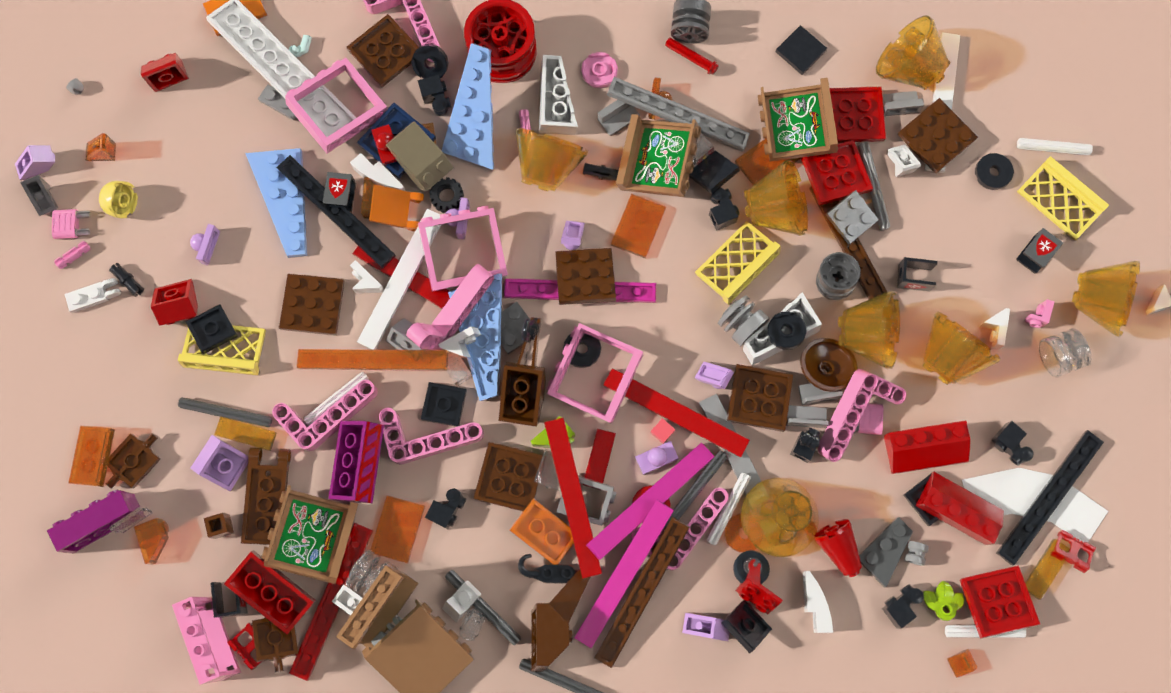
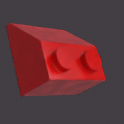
[141,52,189,92]
[151,279,198,326]

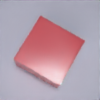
[650,418,675,444]

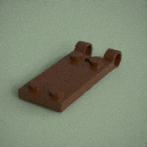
[241,447,291,545]

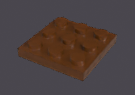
[346,14,419,88]
[897,98,978,174]
[555,248,616,305]
[279,274,345,336]
[727,364,793,432]
[473,442,545,512]

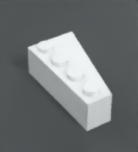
[539,55,578,135]
[743,292,822,366]

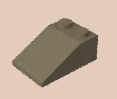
[386,121,454,191]

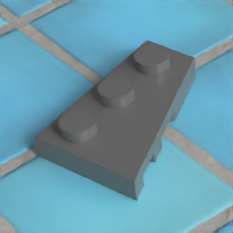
[859,517,913,588]

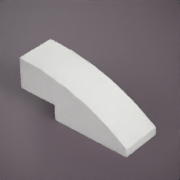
[350,153,406,191]
[803,571,833,633]

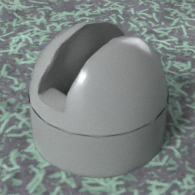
[66,78,84,95]

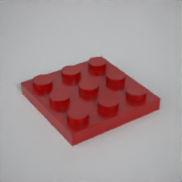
[829,87,886,143]
[800,140,873,206]
[960,565,1040,639]

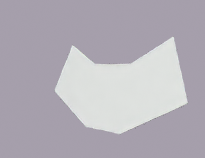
[962,468,1108,543]

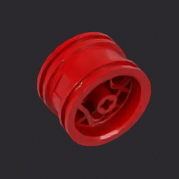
[464,0,537,83]

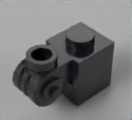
[417,75,452,116]
[709,187,740,231]
[991,421,1034,466]
[790,428,820,463]
[425,488,466,529]
[882,584,924,629]

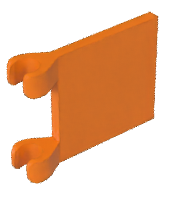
[369,184,424,232]

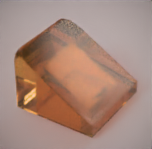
[947,649,977,678]

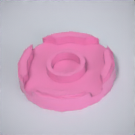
[581,52,618,88]

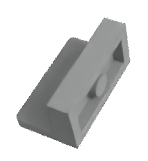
[882,91,924,116]
[598,100,640,136]
[386,318,425,362]
[798,383,843,405]
[786,405,829,428]

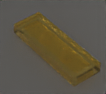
[214,416,277,451]
[1025,539,1070,600]

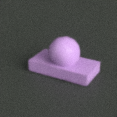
[446,198,470,239]
[561,220,585,250]
[190,224,220,265]
[695,362,734,389]
[635,441,679,475]

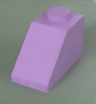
[15,145,55,180]
[682,613,730,642]

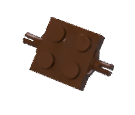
[104,433,161,489]
[252,618,298,673]

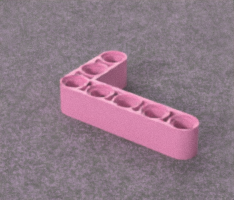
[363,0,440,62]
[406,264,494,351]
[817,369,906,462]
[272,380,378,451]
[379,408,484,465]
[631,488,728,570]

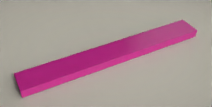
[504,279,656,303]
[586,442,715,560]
[574,500,674,648]

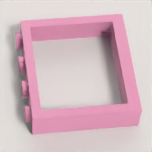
[285,58,387,154]
[418,206,508,291]
[547,323,644,424]
[172,597,241,685]

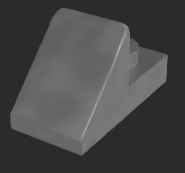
[20,175,58,216]

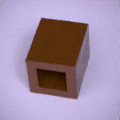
[204,513,234,539]

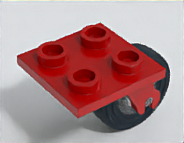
[733,550,783,614]

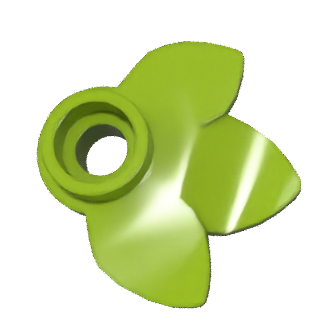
[923,581,964,621]

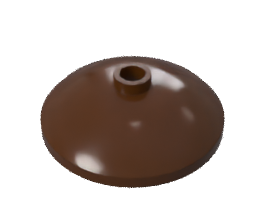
[800,338,858,392]

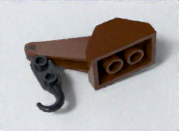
[498,317,546,427]
[518,554,591,672]

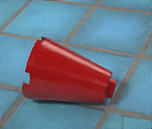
[814,519,862,577]

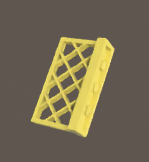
[1017,156,1109,240]
[695,221,781,305]
[177,325,266,376]

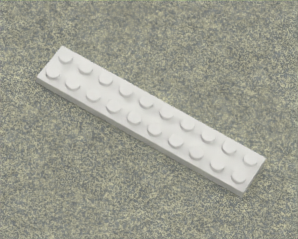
[206,0,356,137]

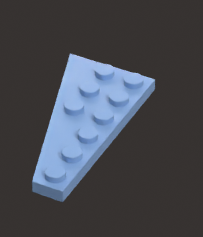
[441,43,495,170]
[245,148,307,258]
[448,273,502,401]

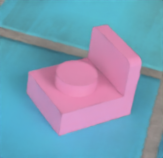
[1025,299,1055,328]

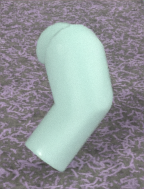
[289,35,312,58]

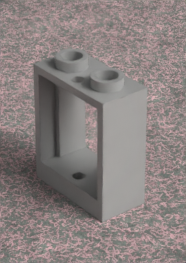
[557,476,617,526]

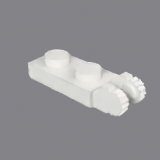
[65,278,121,313]

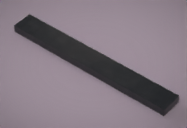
[276,155,396,269]
[996,430,1104,566]

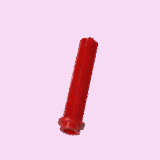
[665,37,719,75]

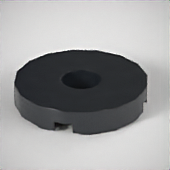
[411,44,449,79]
[975,153,1014,190]
[767,311,807,350]
[563,333,601,368]

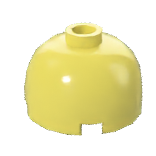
[99,181,138,218]

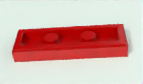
[583,428,616,490]

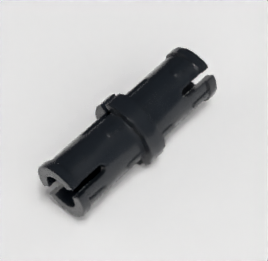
[583,163,619,181]
[109,263,144,297]

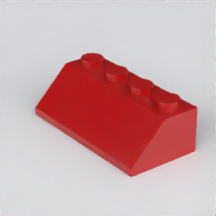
[884,420,971,474]
[916,471,1004,545]
[224,551,316,635]

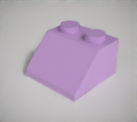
[190,435,249,491]

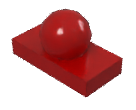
[371,124,397,166]

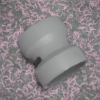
[904,541,929,566]

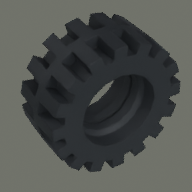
[429,177,464,213]

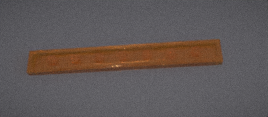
[297,349,449,371]

